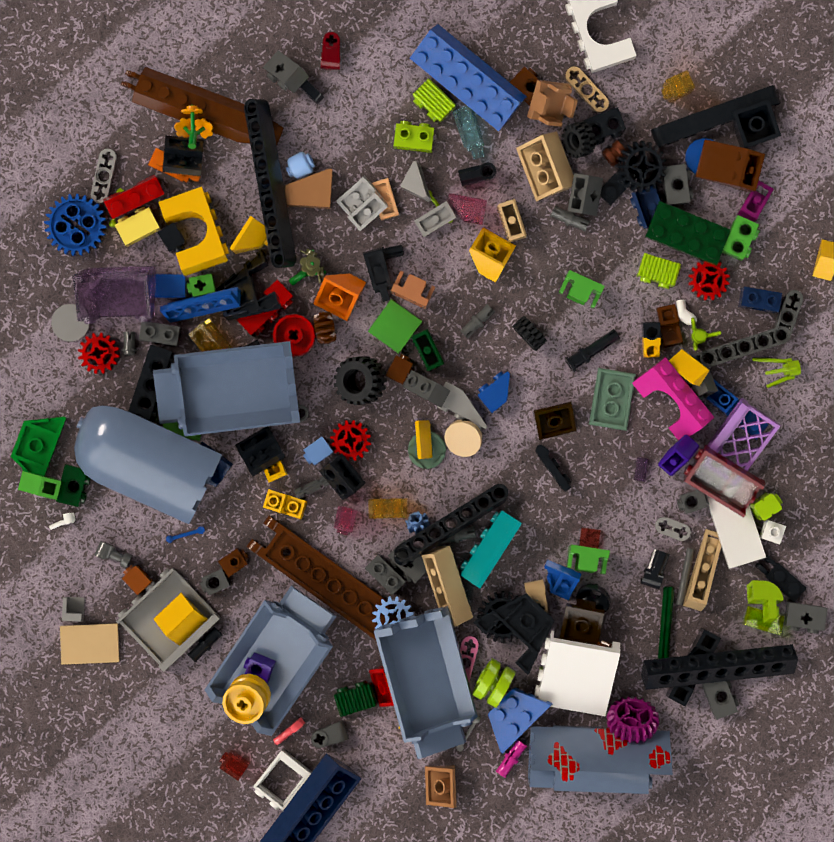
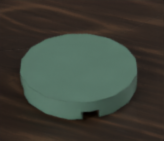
[408,432,446,469]

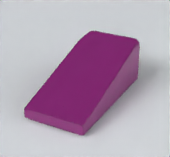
[737,180,774,222]

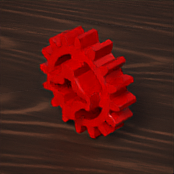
[688,261,730,301]
[78,333,120,374]
[330,420,371,461]

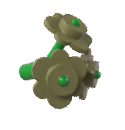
[289,249,326,286]

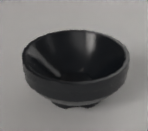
[576,584,611,613]

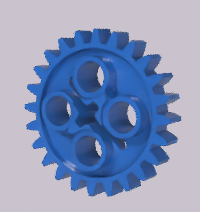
[44,194,107,256]

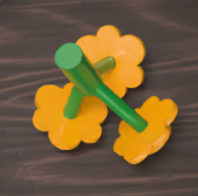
[174,105,213,149]

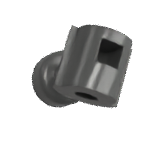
[94,541,133,569]

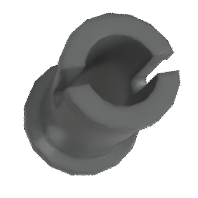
[122,331,137,356]

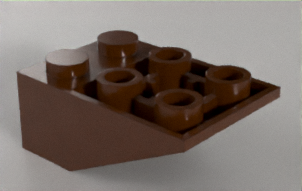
[695,139,765,192]

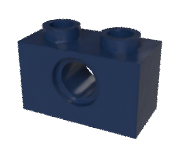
[738,287,782,313]

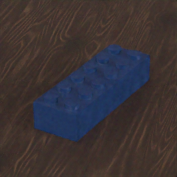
[260,753,362,842]

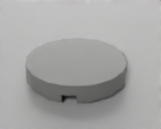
[51,304,90,342]

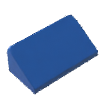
[147,274,186,298]

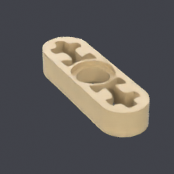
[565,67,609,113]

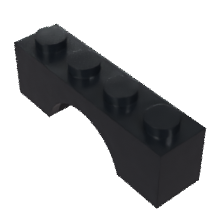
[666,627,721,706]

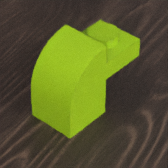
[747,580,783,623]

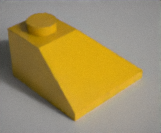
[230,216,268,254]
[469,227,516,282]

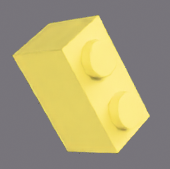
[115,207,161,247]

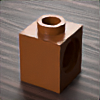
[122,565,153,595]

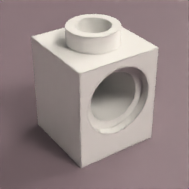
[759,520,786,544]

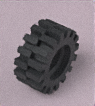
[562,121,596,158]
[512,316,547,351]

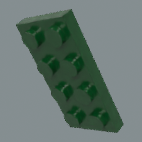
[644,201,731,266]

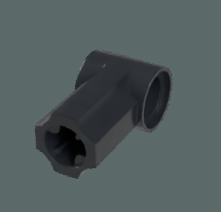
[458,162,497,187]
[640,549,670,590]

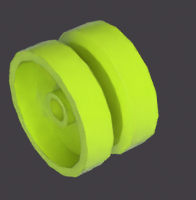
[472,658,516,708]

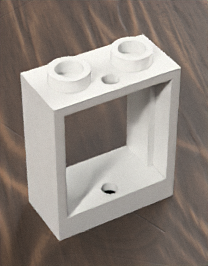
[253,749,312,811]

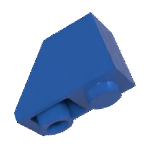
[477,371,510,413]

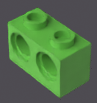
[722,215,760,261]

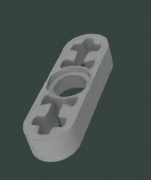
[91,149,117,204]

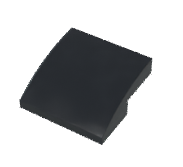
[162,135,204,176]
[235,426,285,477]

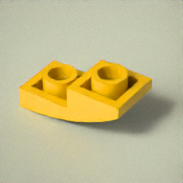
[263,489,308,519]

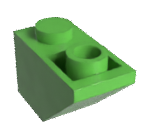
[18,471,61,500]

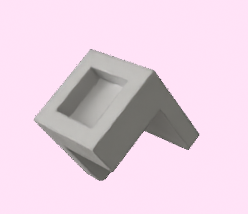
[62,597,85,622]

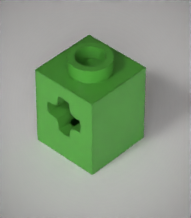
[187,273,216,297]

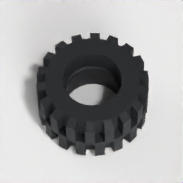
[334,356,387,405]

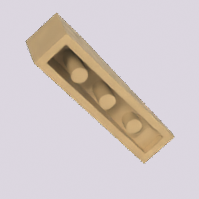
[683,529,721,611]

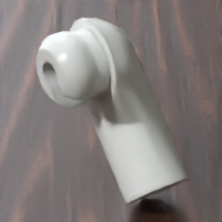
[676,300,697,325]

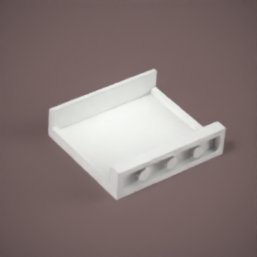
[534,631,620,716]

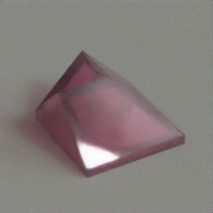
[448,193,487,225]

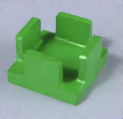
[558,270,605,309]
[566,544,610,575]

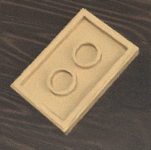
[60,623,120,665]

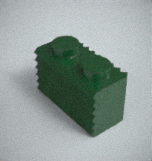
[411,329,444,372]
[334,680,377,717]

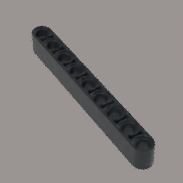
[244,99,296,268]

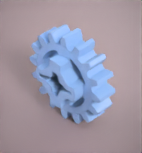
[372,596,414,629]

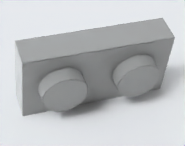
[414,201,457,237]

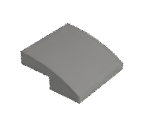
[336,175,388,231]

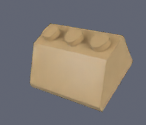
[516,131,574,201]

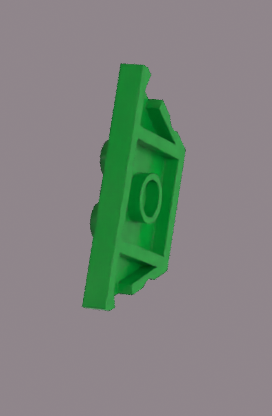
[10,417,67,476]

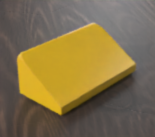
[669,349,710,386]
[415,420,432,459]

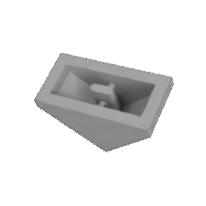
[400,161,432,202]

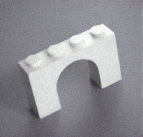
[565,0,636,73]

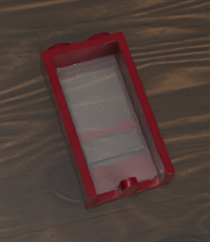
[683,445,765,518]

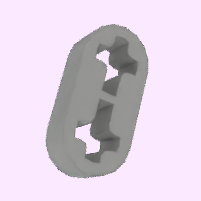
[655,517,691,541]

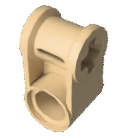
[524,579,548,612]

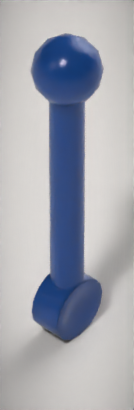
[166,526,205,543]

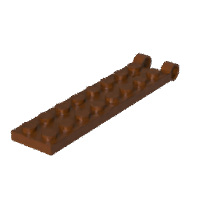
[246,515,406,640]

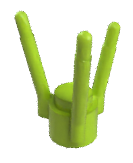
[691,318,721,351]
[752,358,801,388]

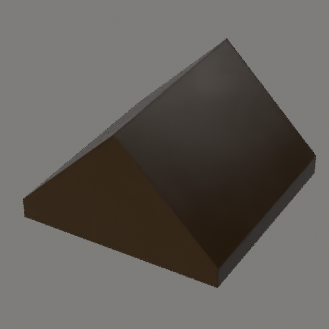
[532,402,576,440]

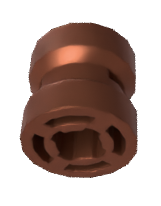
[601,140,626,167]

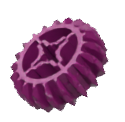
[607,696,659,744]

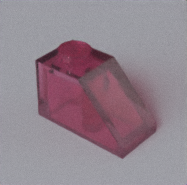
[334,505,358,535]

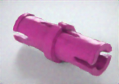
[496,739,527,778]

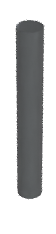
[676,548,694,605]

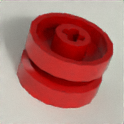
[272,314,316,358]

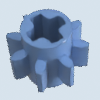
[405,511,430,534]

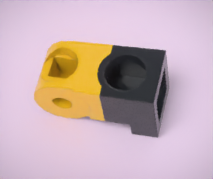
[641,322,661,358]

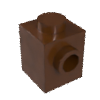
[386,354,415,385]
[218,548,249,577]

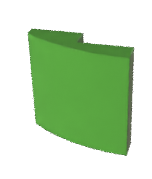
[368,299,422,354]

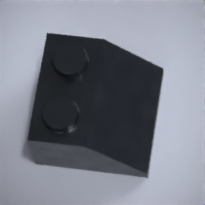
[732,99,781,149]

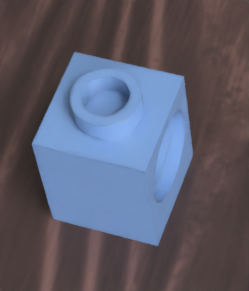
[303,436,333,465]

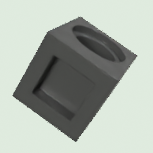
[677,489,708,514]
[200,568,231,595]

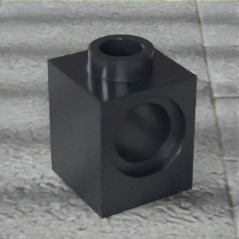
[157,222,187,254]

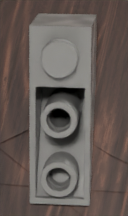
[437,382,487,431]

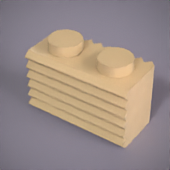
[497,199,527,243]

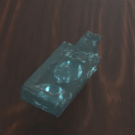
[453,106,485,159]

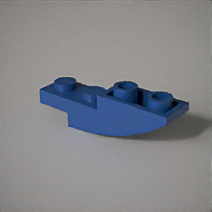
[705,379,769,440]

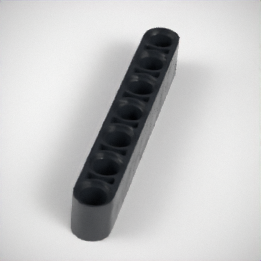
[650,85,781,148]
[394,484,508,566]

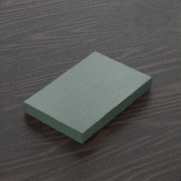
[589,368,636,431]

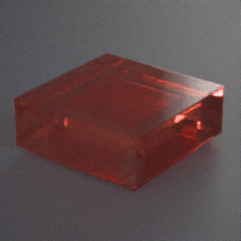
[579,527,601,549]

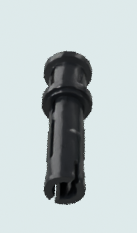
[564,329,620,373]

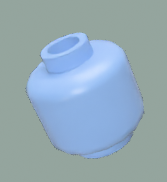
[286,152,315,180]

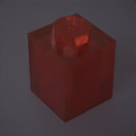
[219,750,250,781]

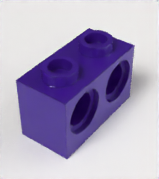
[242,652,276,684]

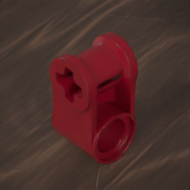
[321,32,340,70]

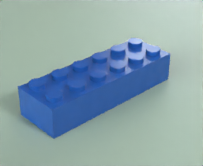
[410,24,527,131]

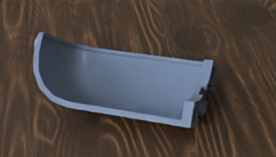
[74,406,222,524]

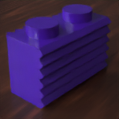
[658,435,699,476]

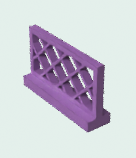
[702,398,780,486]

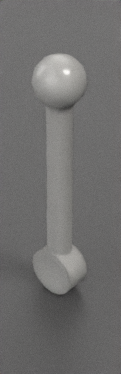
[456,716,480,752]

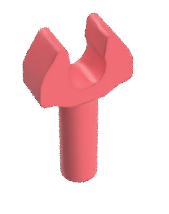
[273,717,305,745]

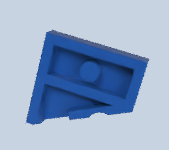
[544,559,581,600]

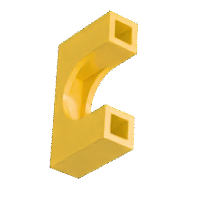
[158,187,229,276]

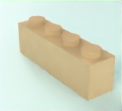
[422,546,473,626]

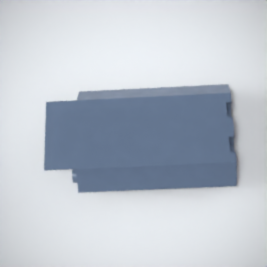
[153,341,300,437]
[205,586,337,736]
[374,606,478,759]

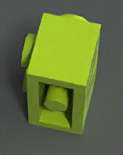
[393,121,434,153]

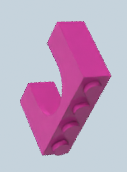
[632,357,715,441]

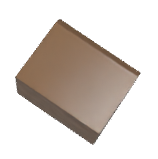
[425,765,456,808]

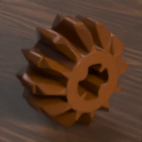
[313,312,337,344]

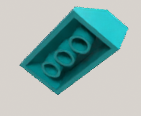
[459,510,522,588]

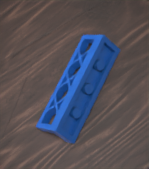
[160,287,241,323]

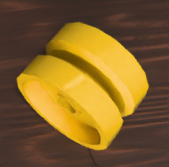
[222,674,271,724]

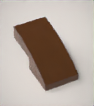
[656,304,683,348]

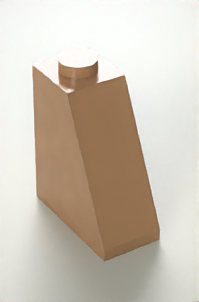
[284,169,333,209]

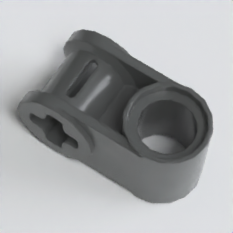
[311,720,349,748]

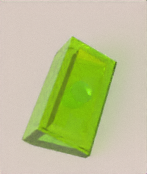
[742,606,784,636]

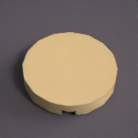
[444,420,482,457]

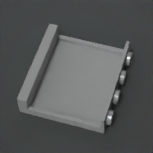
[116,568,221,672]

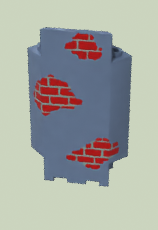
[528,725,673,794]

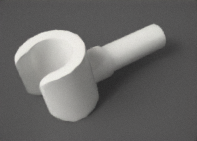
[49,513,75,530]

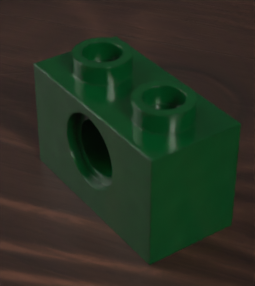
[56,464,91,507]

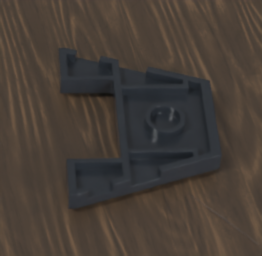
[216,249,282,321]
[473,593,555,675]

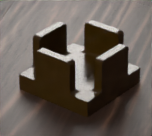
[560,599,605,645]

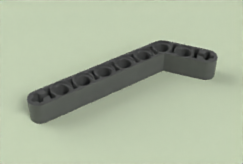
[691,290,803,368]

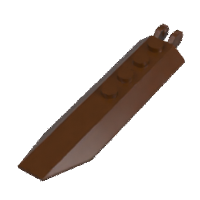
[121,67,284,145]

